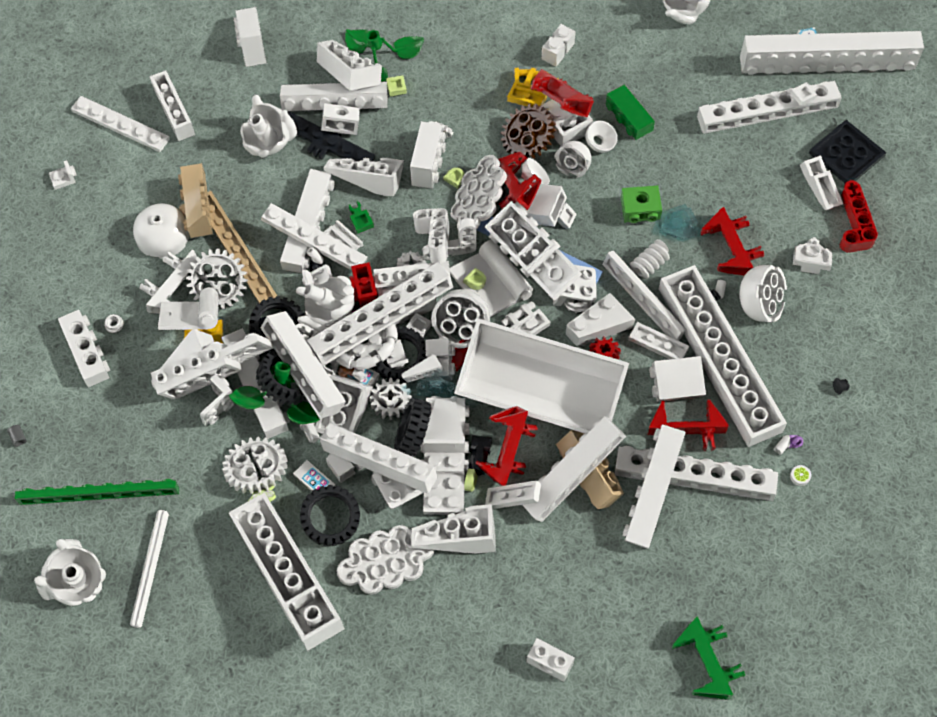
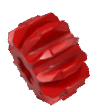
[589,336,621,360]

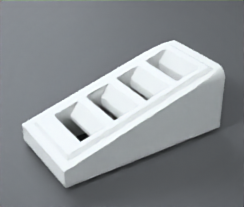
[401,354,445,383]

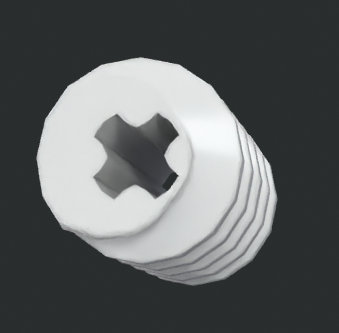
[629,239,670,279]

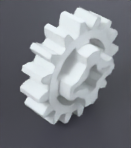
[370,378,412,420]

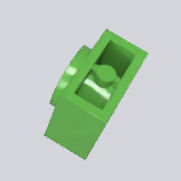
[620,185,662,223]

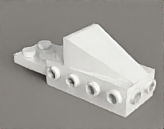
[485,201,582,301]
[151,329,274,399]
[421,396,469,515]

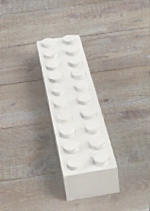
[740,31,924,75]
[659,265,787,447]

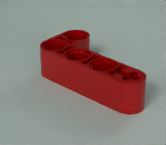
[840,180,878,253]

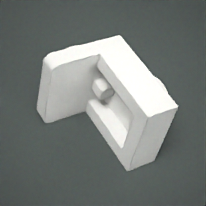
[302,264,332,287]

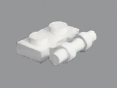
[501,301,550,335]

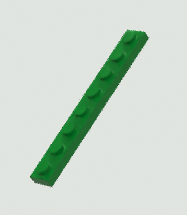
[15,479,179,505]

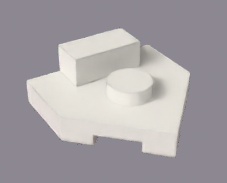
[793,237,832,274]

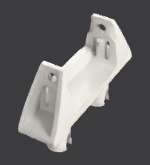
[139,249,208,314]

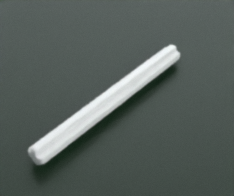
[130,510,169,628]

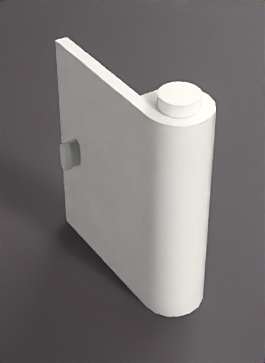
[449,240,533,317]
[158,287,219,330]

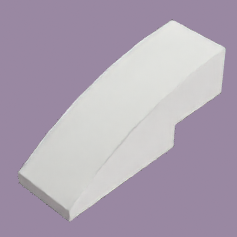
[800,156,843,211]

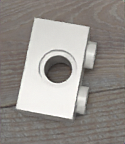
[321,103,359,135]
[527,638,575,682]

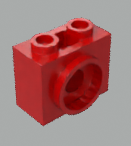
[349,262,378,308]

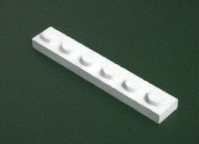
[71,96,170,152]
[261,203,367,271]
[602,251,686,341]

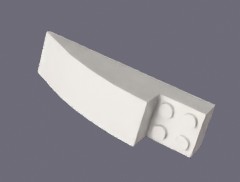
[228,493,344,651]

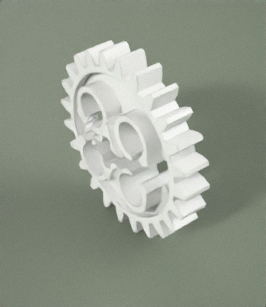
[186,249,248,309]
[222,437,288,494]

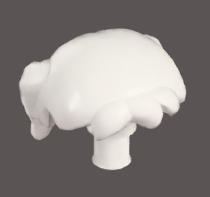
[663,0,710,25]
[240,95,297,158]
[296,276,354,332]
[34,539,106,606]

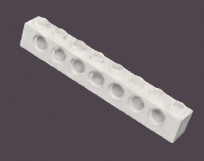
[697,81,842,134]
[307,262,453,366]
[614,446,778,501]

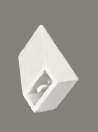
[543,99,593,146]

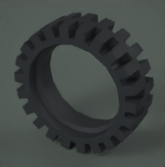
[249,296,304,352]
[374,326,427,383]
[256,351,306,406]
[394,397,431,457]
[300,485,360,546]

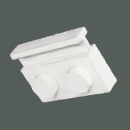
[324,220,363,251]

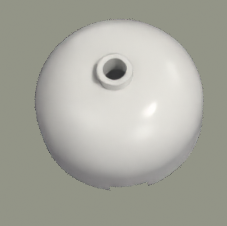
[133,203,190,259]
[740,265,787,322]
[431,289,490,348]

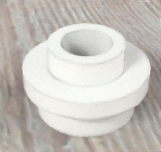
[104,314,124,333]

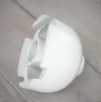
[555,141,591,178]

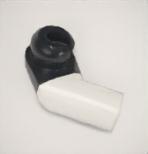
[307,247,324,272]
[709,280,726,301]

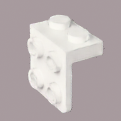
[553,265,596,306]
[200,374,234,426]
[371,472,424,509]

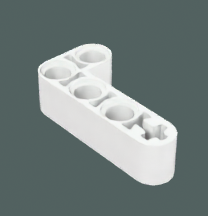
[413,208,450,264]

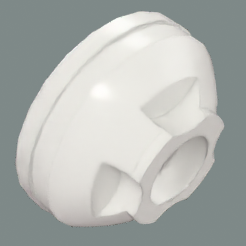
[586,121,617,153]
[521,158,550,185]

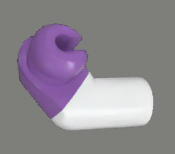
[774,435,804,455]

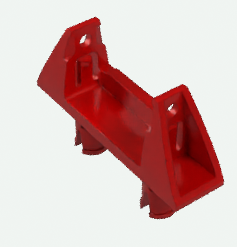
[530,69,594,117]
[498,152,542,210]
[701,207,764,276]
[648,400,729,451]
[476,406,537,486]

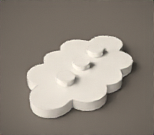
[450,155,507,230]
[337,525,435,594]

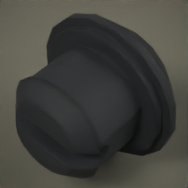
[833,378,850,395]

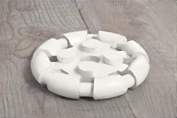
[336,324,398,370]

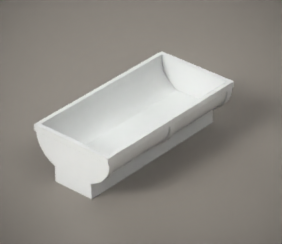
[454,318,629,433]

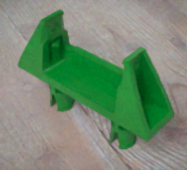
[672,616,745,700]

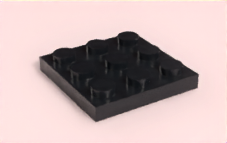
[809,120,887,183]

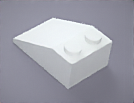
[315,375,373,434]

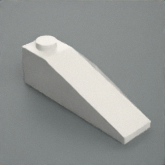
[324,158,404,197]
[411,504,496,553]

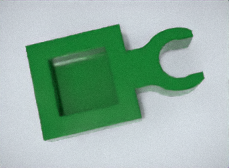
[349,201,374,234]

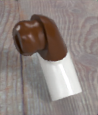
[337,365,367,382]

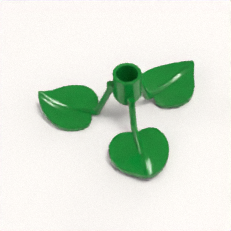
[345,29,424,82]
[229,362,320,424]

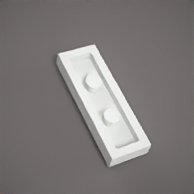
[629,322,689,359]
[485,480,541,509]

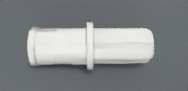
[300,423,320,443]

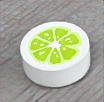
[790,465,811,486]

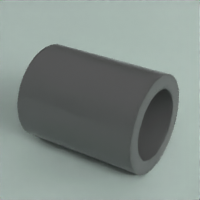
[7,425,27,447]

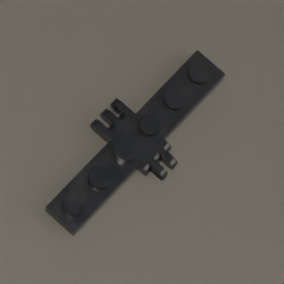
[287,111,375,162]

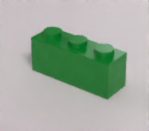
[605,84,655,140]

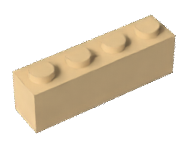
[178,163,213,238]
[556,430,624,509]

